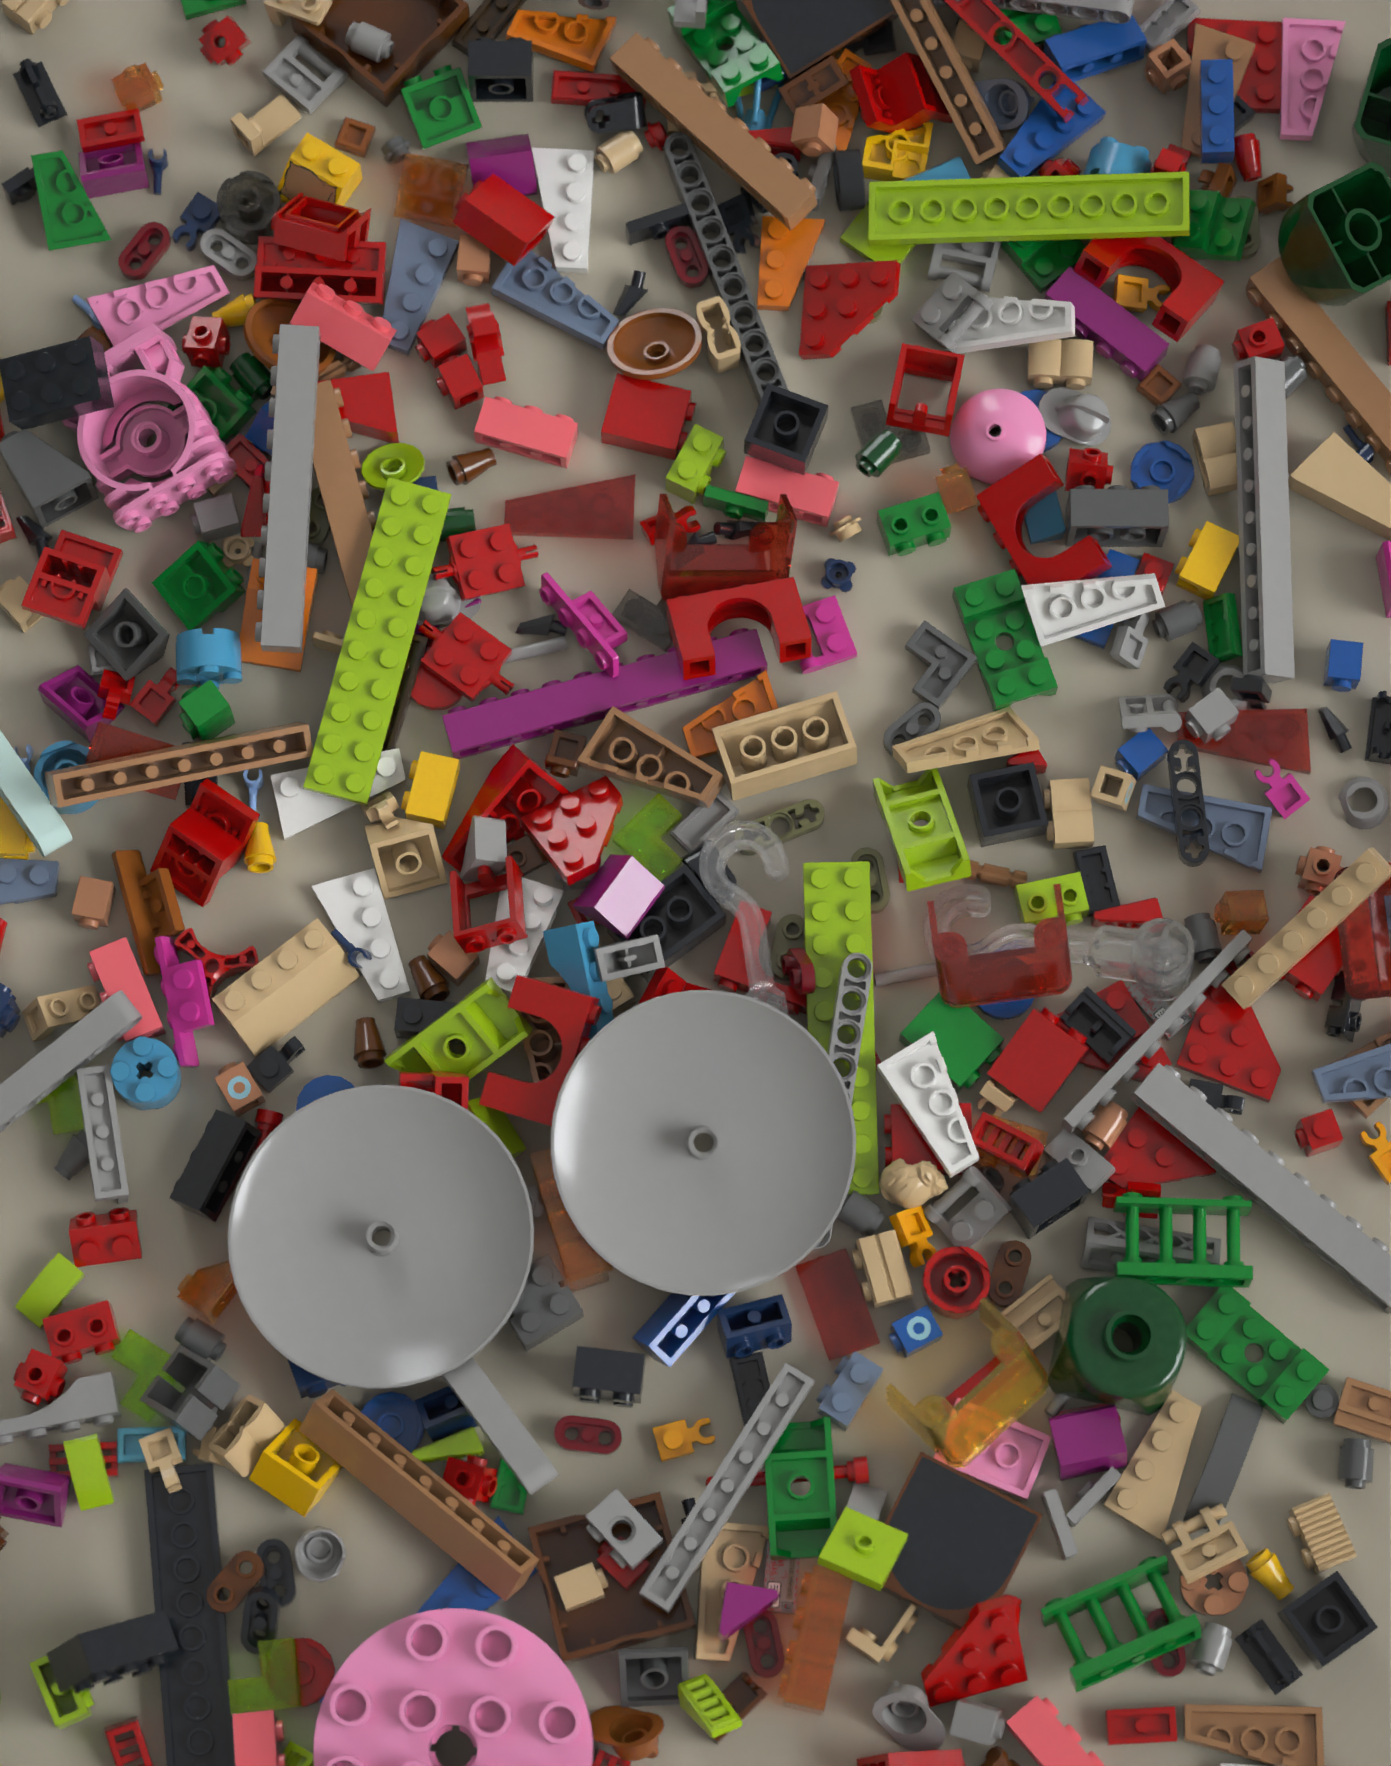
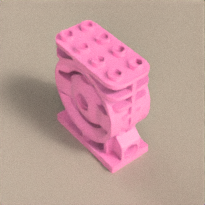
[62,324,237,533]

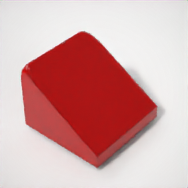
[1005,750,1047,774]

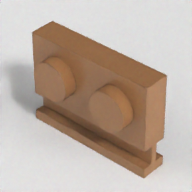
[1332,1377,1391,1445]

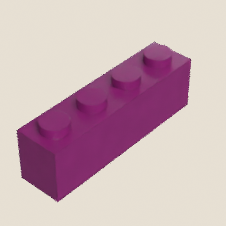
[1044,266,1169,381]

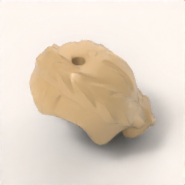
[878,1158,948,1208]

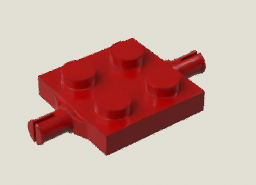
[431,523,539,601]
[418,612,515,702]

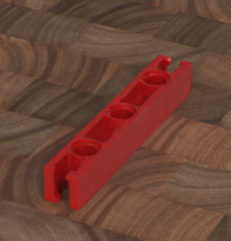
[942,0,1089,123]

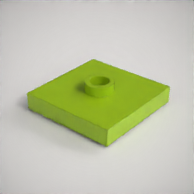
[840,201,916,265]
[817,1507,908,1591]

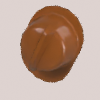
[590,1705,664,1761]

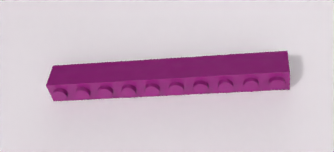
[442,628,768,759]

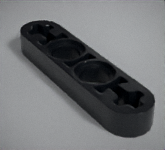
[1167,740,1209,867]

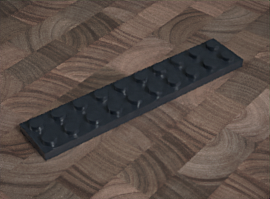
[144,1463,235,1766]

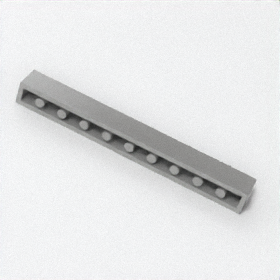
[255,324,321,653]
[1234,356,1295,684]
[1129,1063,1391,1314]

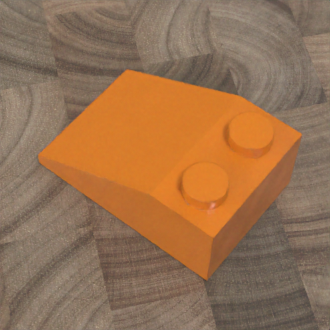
[240,558,318,672]

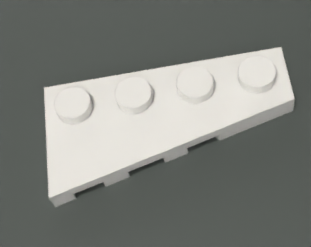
[531,147,595,273]
[949,294,1075,354]
[1021,573,1165,647]
[270,748,406,840]
[311,868,411,1003]
[485,871,564,998]
[877,1031,979,1178]

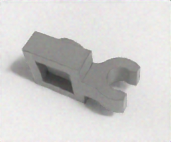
[1110,613,1150,669]

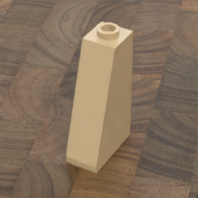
[1288,432,1391,541]

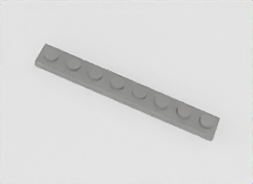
[1061,929,1253,1134]
[639,1363,815,1613]

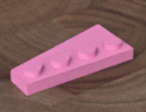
[1279,18,1346,141]
[86,265,230,347]

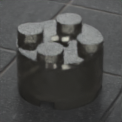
[216,171,282,245]

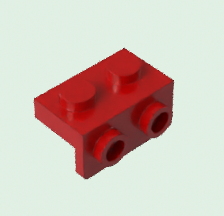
[69,1207,142,1267]

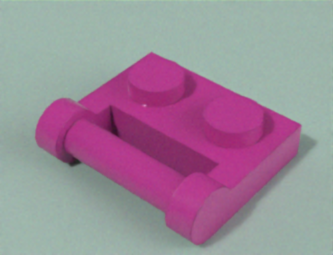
[799,595,857,674]

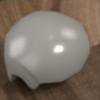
[294,1526,346,1582]

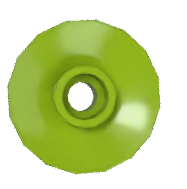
[361,443,425,491]

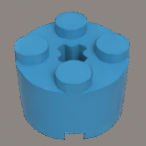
[1083,137,1152,175]
[175,628,242,690]
[34,741,100,814]
[110,1036,181,1110]

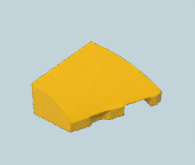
[862,122,933,181]

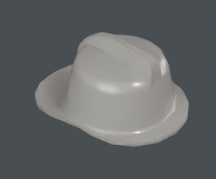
[1038,387,1111,446]
[417,575,481,626]
[872,1680,946,1751]

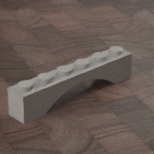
[0,1372,122,1446]

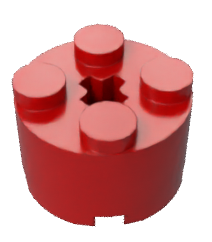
[921,1246,991,1319]

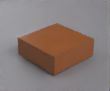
[334,116,376,158]
[1136,364,1182,406]

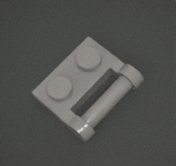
[263,35,348,115]
[927,242,1001,292]
[911,271,993,352]
[1119,694,1182,732]
[923,1165,1013,1248]

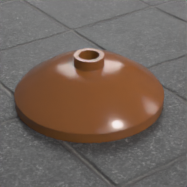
[243,298,336,374]
[607,308,703,380]

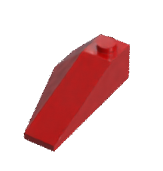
[441,744,571,873]

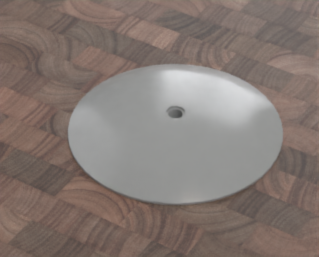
[551,990,856,1296]
[228,1085,534,1389]

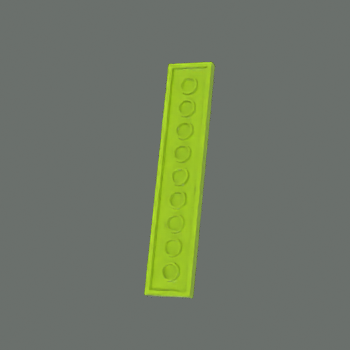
[868,172,1190,245]
[303,477,452,806]
[802,861,879,1195]

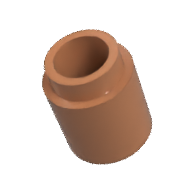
[1082,1101,1129,1152]

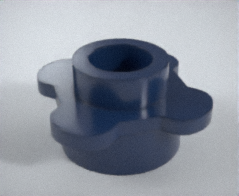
[821,558,856,592]

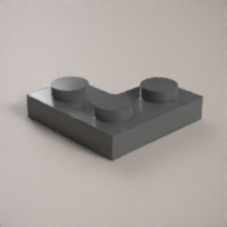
[905,620,977,710]

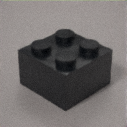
[468,37,534,102]
[744,383,829,475]
[967,762,1048,847]
[1008,1158,1090,1239]
[572,1346,646,1408]
[1277,1571,1378,1670]

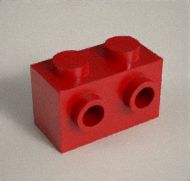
[42,1300,122,1365]

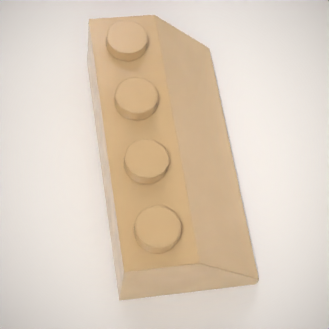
[712,691,857,801]
[212,918,361,1058]

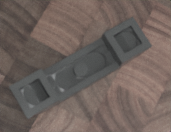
[1183,1394,1264,1529]

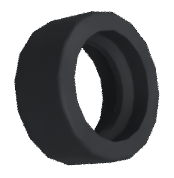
[833,149,865,211]

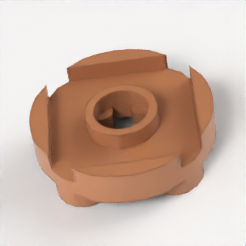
[1179,1559,1249,1616]

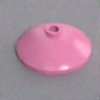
[950,389,1047,484]

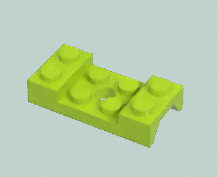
[872,768,971,892]
[384,977,533,1080]

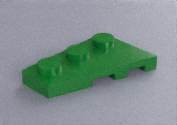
[31,150,112,251]

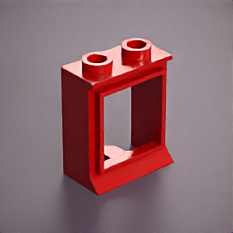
[271,192,371,262]
[886,343,965,437]
[449,856,528,954]

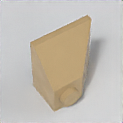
[364,817,448,900]

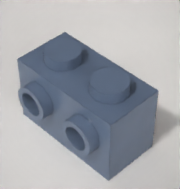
[816,1351,883,1431]

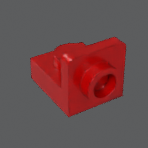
[1135,552,1174,595]

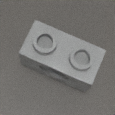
[586,1489,663,1571]

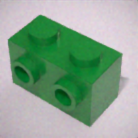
[877,492,952,556]
[178,679,236,741]

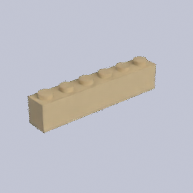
[1221,847,1391,1009]

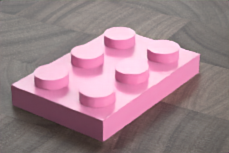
[933,1398,1052,1501]

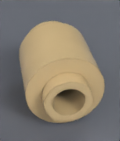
[594,130,643,175]

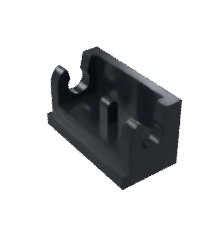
[1364,691,1391,765]
[1060,986,1136,1064]

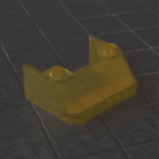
[886,1297,1048,1468]

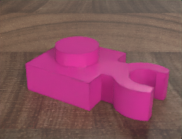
[1254,758,1310,819]

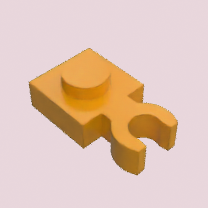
[1113,274,1170,313]
[1359,1121,1391,1185]
[889,1206,937,1268]
[652,1418,715,1462]

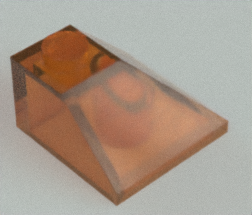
[177,1260,237,1325]

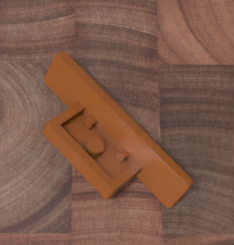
[111,850,185,976]

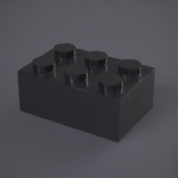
[0,336,114,430]
[607,864,726,983]
[47,1610,179,1694]

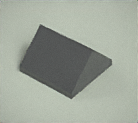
[83,588,170,681]
[618,1646,689,1707]

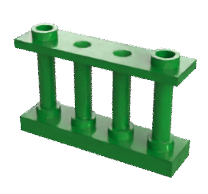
[1114,1192,1253,1288]
[1040,1555,1202,1693]

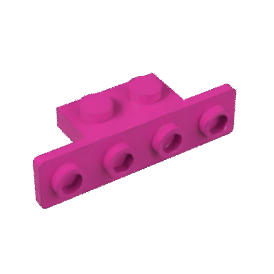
[539,572,628,678]
[154,936,215,1068]

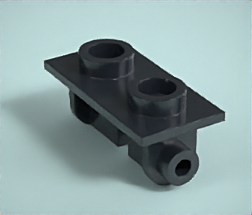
[13,59,67,128]
[1324,969,1368,1042]
[1234,1619,1303,1695]

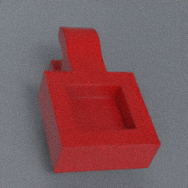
[639,505,701,546]
[129,667,180,727]
[97,669,136,720]
[1101,1181,1161,1219]

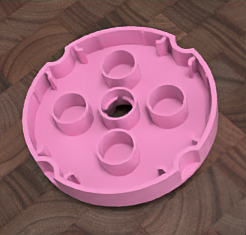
[313,1608,594,1766]

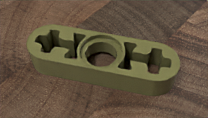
[734,799,825,856]

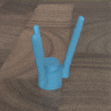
[735,78,785,130]

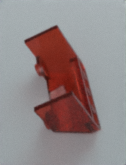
[654,494,798,602]
[1333,862,1391,1000]
[927,884,1072,1008]

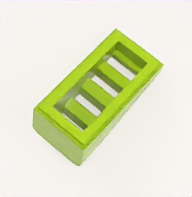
[411,1427,485,1463]
[677,1674,742,1738]

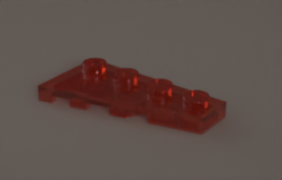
[504,474,635,540]
[1176,708,1311,775]

